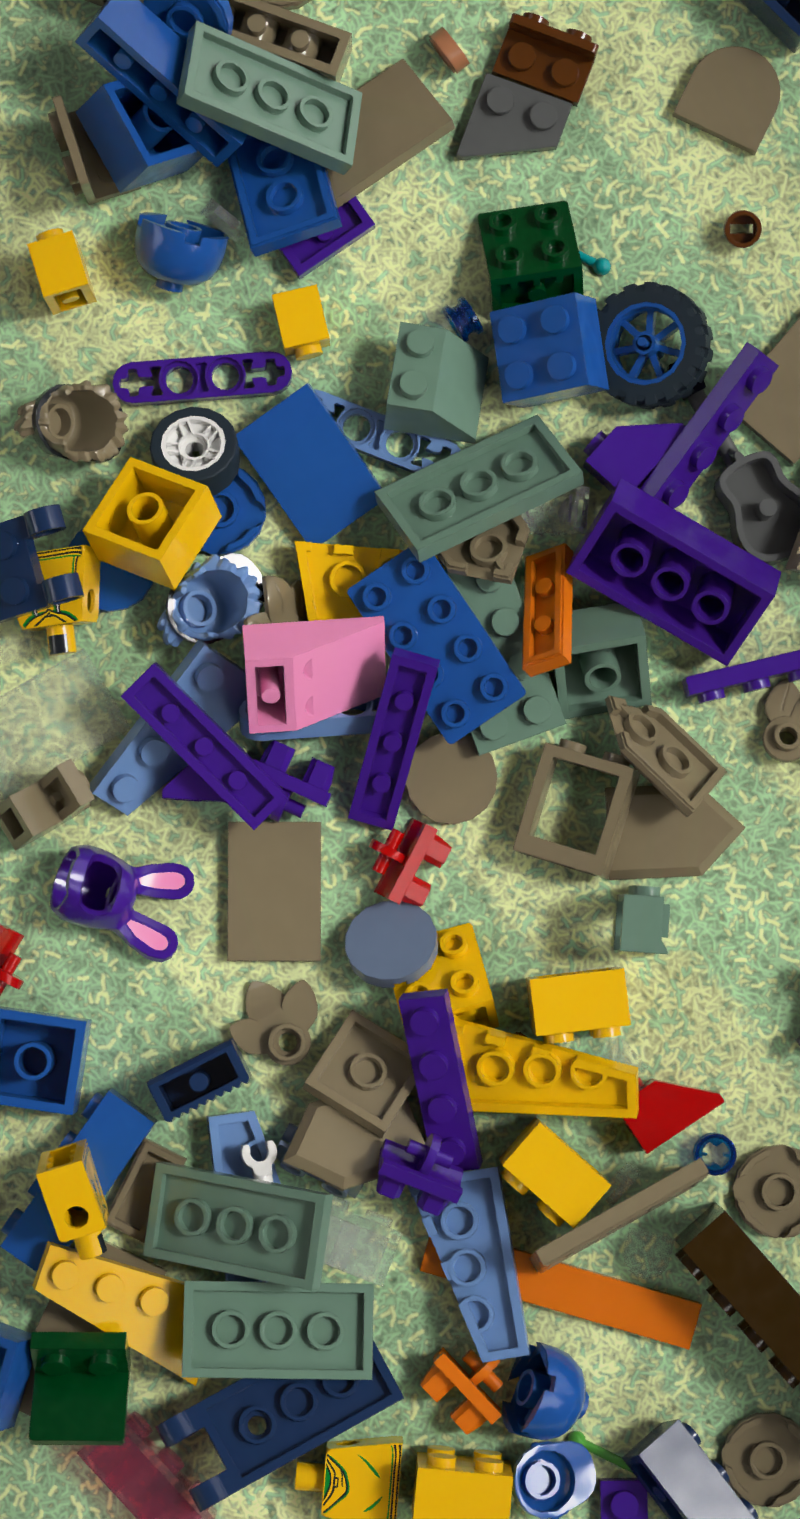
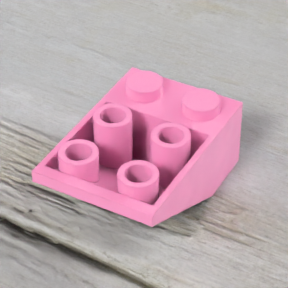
[242,616,386,734]

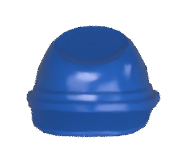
[512,1441,596,1519]

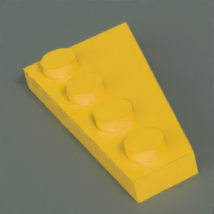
[32,1241,198,1386]

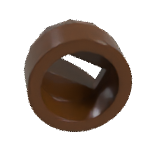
[723,210,762,248]

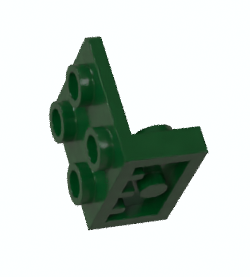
[477,201,584,311]
[29,1332,131,1446]

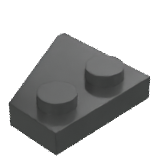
[456,73,573,161]

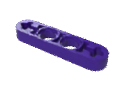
[112,351,293,406]

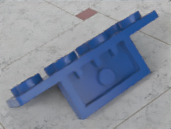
[347,548,526,744]

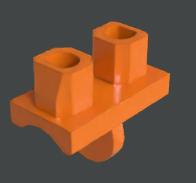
[420,1347,503,1435]

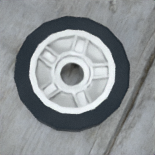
[150,407,240,496]

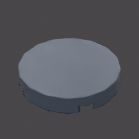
[345,901,438,988]

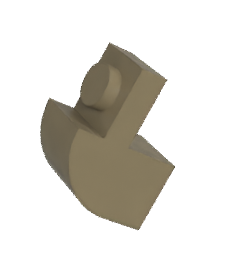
[0,758,95,851]

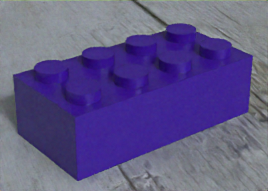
[566,478,781,666]

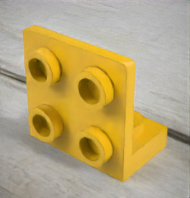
[393,923,499,1031]

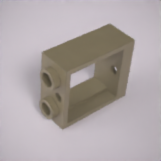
[513,738,640,880]

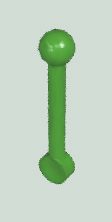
[567,1431,634,1474]

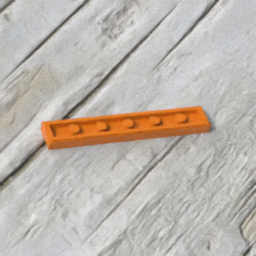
[420,1237,702,1350]

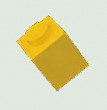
[272,284,330,360]

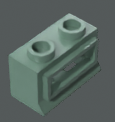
[614,885,670,954]

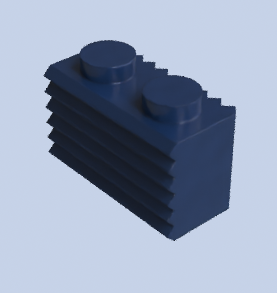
[146,1038,252,1122]

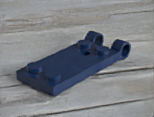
[0,504,84,623]
[156,1340,404,1512]

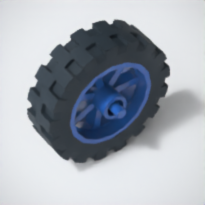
[597,282,713,409]

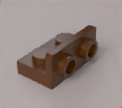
[492,12,599,107]

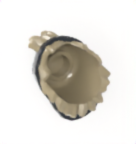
[13,380,129,462]

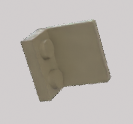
[48,95,141,205]

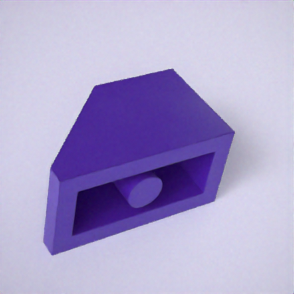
[583,423,685,492]

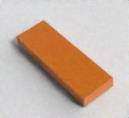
[522,543,573,677]

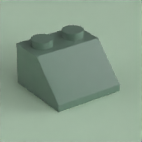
[384,322,489,444]
[552,603,652,719]

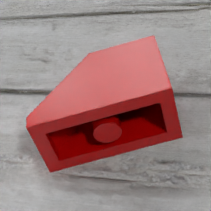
[622,1077,725,1154]

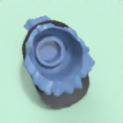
[157,552,264,647]

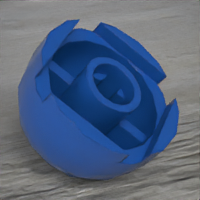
[134,212,229,293]
[502,1342,589,1440]

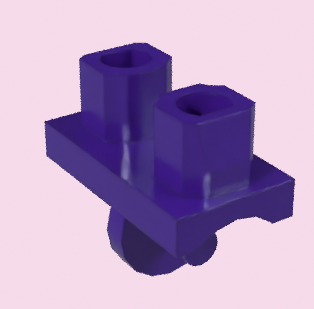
[254,740,335,822]
[376,1133,464,1216]

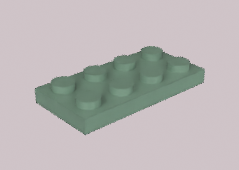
[176,21,363,175]
[374,414,584,563]
[445,569,567,756]
[143,1162,333,1291]
[182,1281,374,1380]

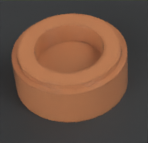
[429,27,470,73]

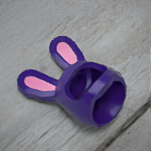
[50,845,195,962]

